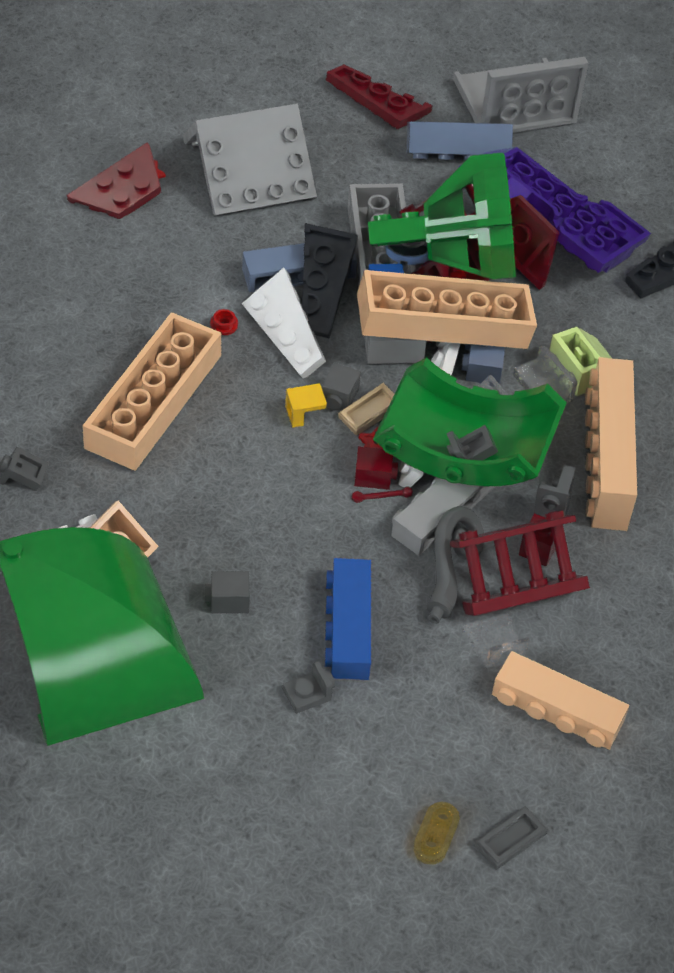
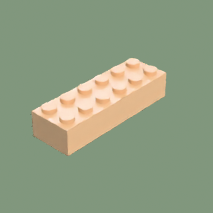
[357,270,537,349]
[83,312,221,471]
[585,357,637,531]

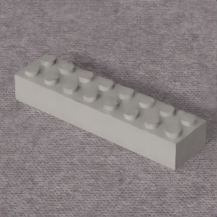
[348,183,427,364]

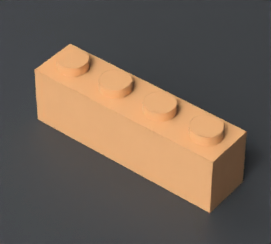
[492,651,629,750]

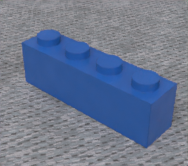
[325,558,371,680]

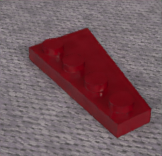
[326,65,433,129]

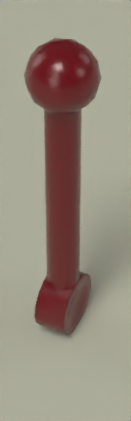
[352,486,413,503]

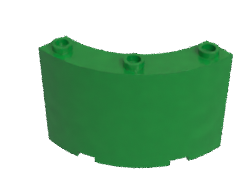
[373,357,567,486]

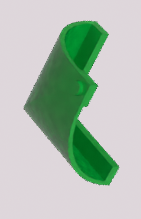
[0,527,204,746]

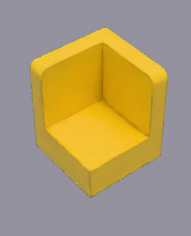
[285,383,327,428]

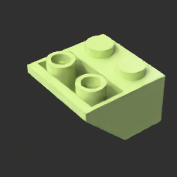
[548,327,612,396]

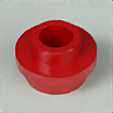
[210,309,238,335]

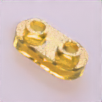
[413,802,460,865]

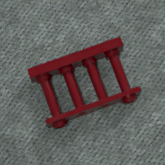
[450,510,590,616]

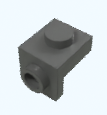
[447,425,498,460]

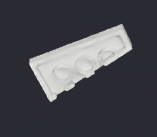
[242,268,326,379]

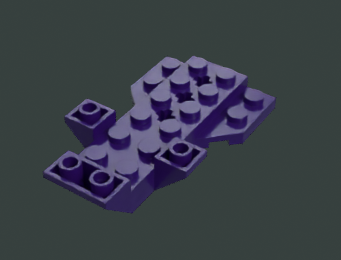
[458,147,651,273]

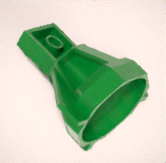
[368,153,516,280]

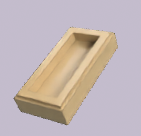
[338,383,394,435]

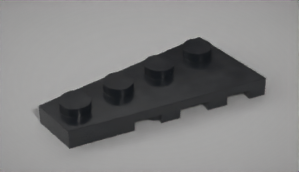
[302,223,358,338]
[625,241,674,299]

